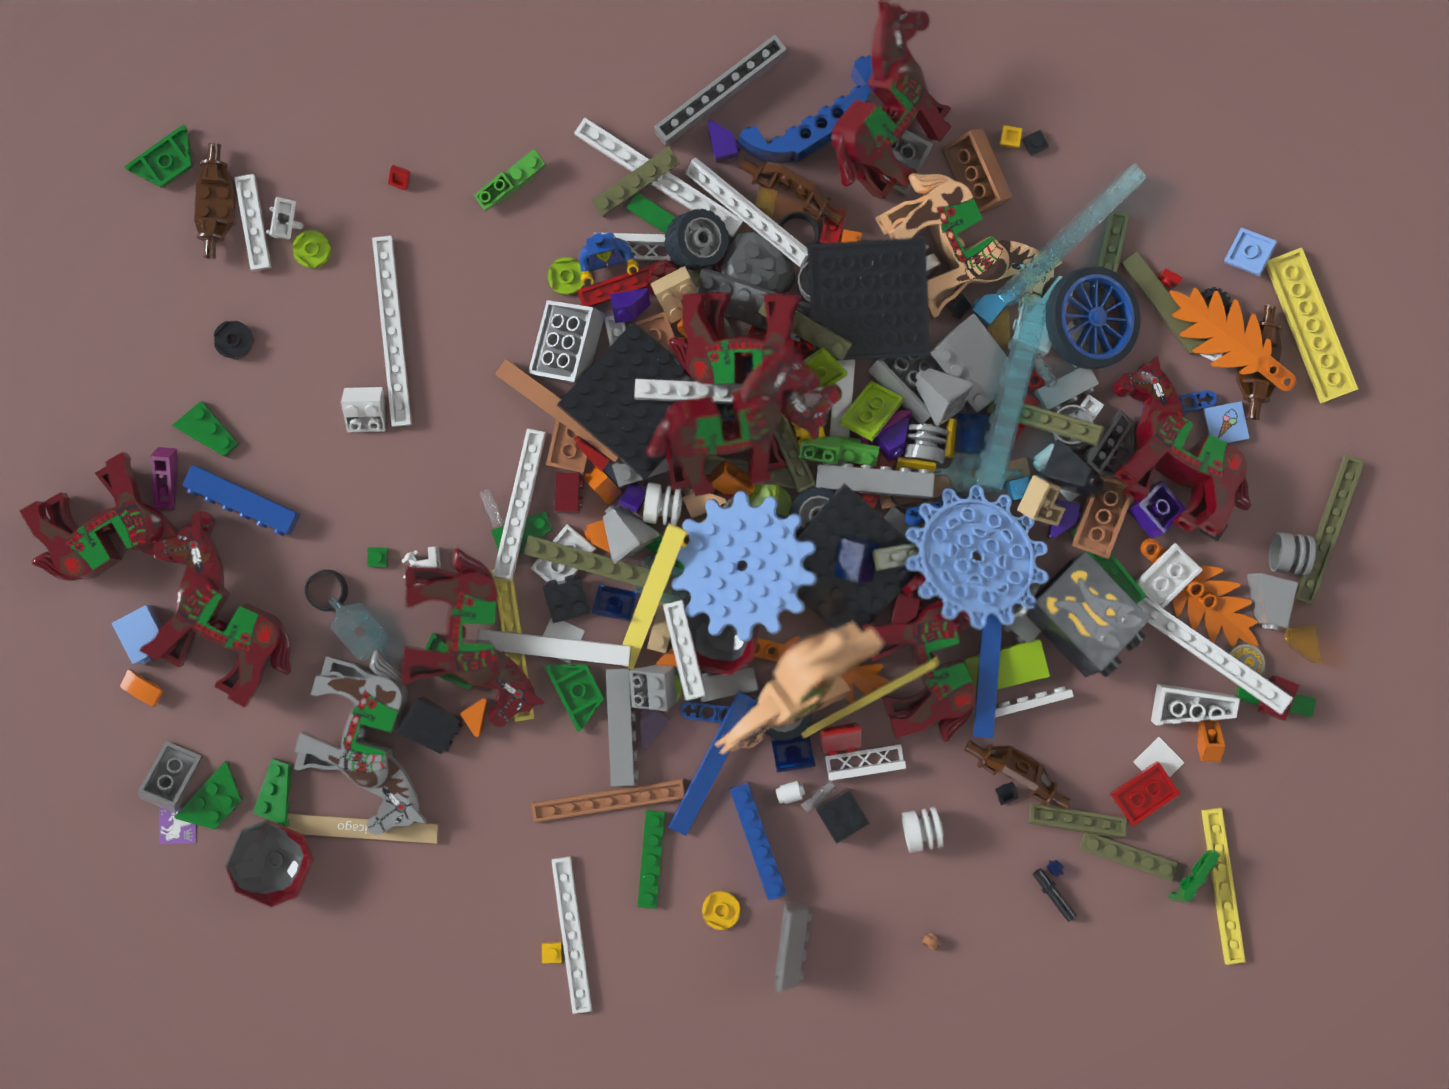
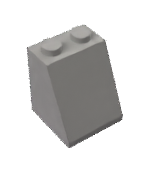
[1247,573,1298,631]

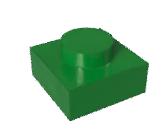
[367,547,388,567]

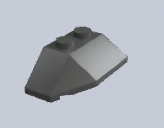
[1082,410,1135,478]

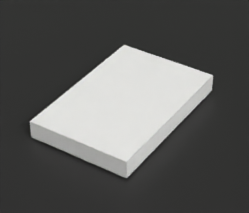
[530,524,597,582]
[1135,543,1203,608]

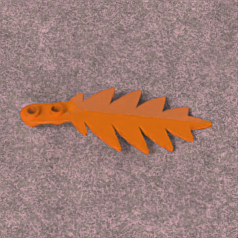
[1169,288,1296,391]
[1140,538,1259,647]
[754,633,890,703]

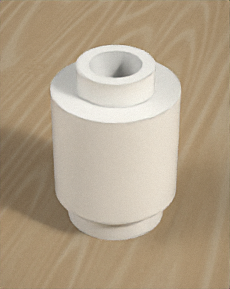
[776,781,805,804]

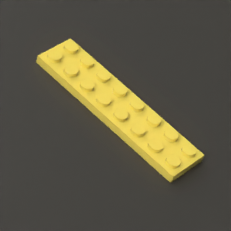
[1266,247,1358,403]

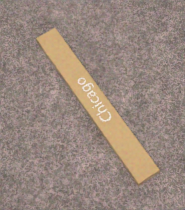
[287,813,439,844]

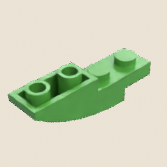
[473,149,547,211]
[799,437,879,467]

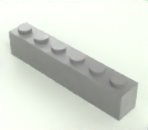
[816,462,935,499]
[606,668,638,786]

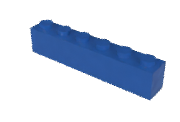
[182,465,301,536]
[730,781,787,901]

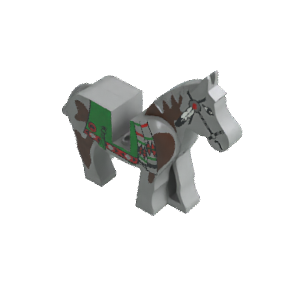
[294,650,427,835]

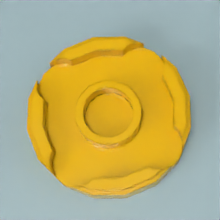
[702,890,741,930]

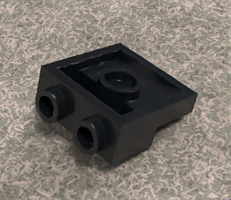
[543,575,590,623]

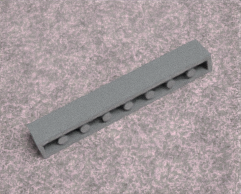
[654,35,787,148]

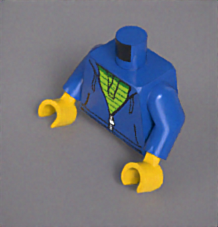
[579,232,639,286]

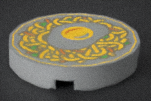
[1228,644,1265,676]

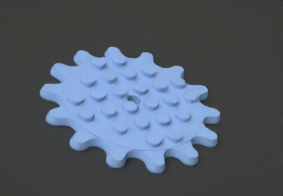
[906,485,1048,629]
[671,491,817,642]

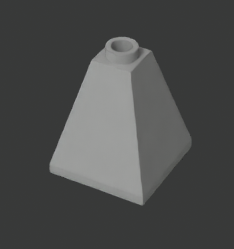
[915,368,974,427]
[603,505,660,564]

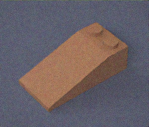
[1072,476,1132,559]

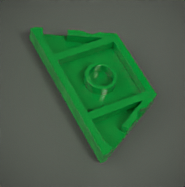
[124,124,193,189]
[544,664,605,732]
[174,761,243,830]

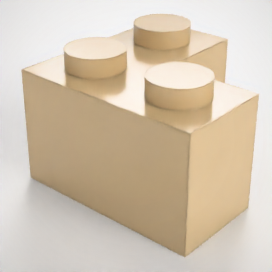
[651,266,697,324]
[1017,475,1065,526]

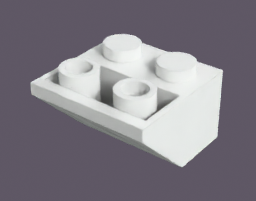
[341,387,386,432]

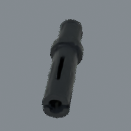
[1032,868,1077,922]

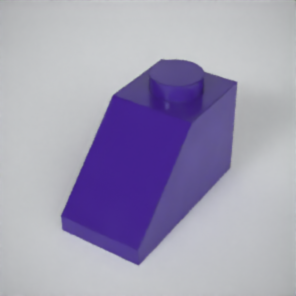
[707,120,741,162]
[610,288,651,323]
[875,417,909,461]
[619,483,646,514]
[1047,499,1082,539]

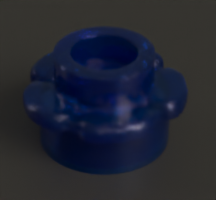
[1046,860,1064,878]

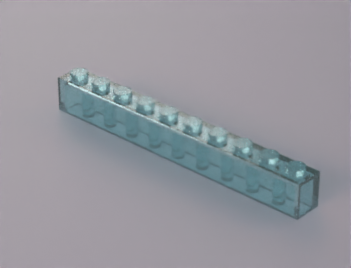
[996,163,1147,307]
[975,295,1048,491]

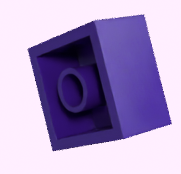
[1127,480,1186,538]

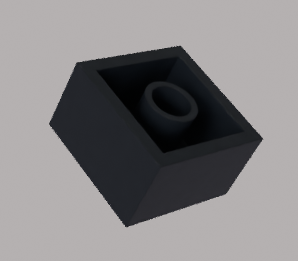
[815,788,870,844]

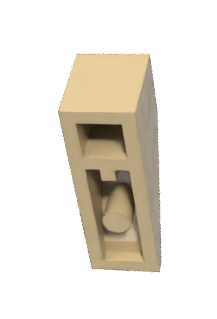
[647,593,681,653]

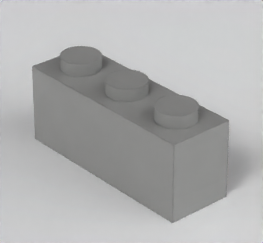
[1034,368,1099,412]
[701,664,758,702]

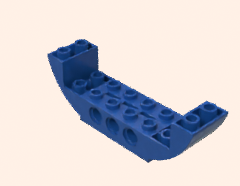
[739,55,873,164]

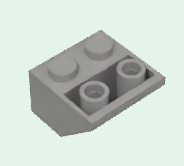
[629,665,677,711]

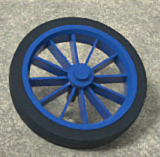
[1045,266,1140,369]

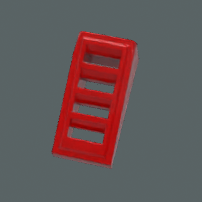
[574,436,610,472]

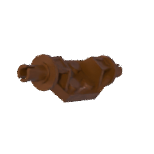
[194,143,236,259]
[739,157,844,225]
[1236,305,1282,420]
[964,740,1071,810]

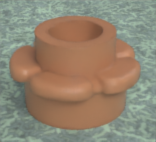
[922,933,940,951]

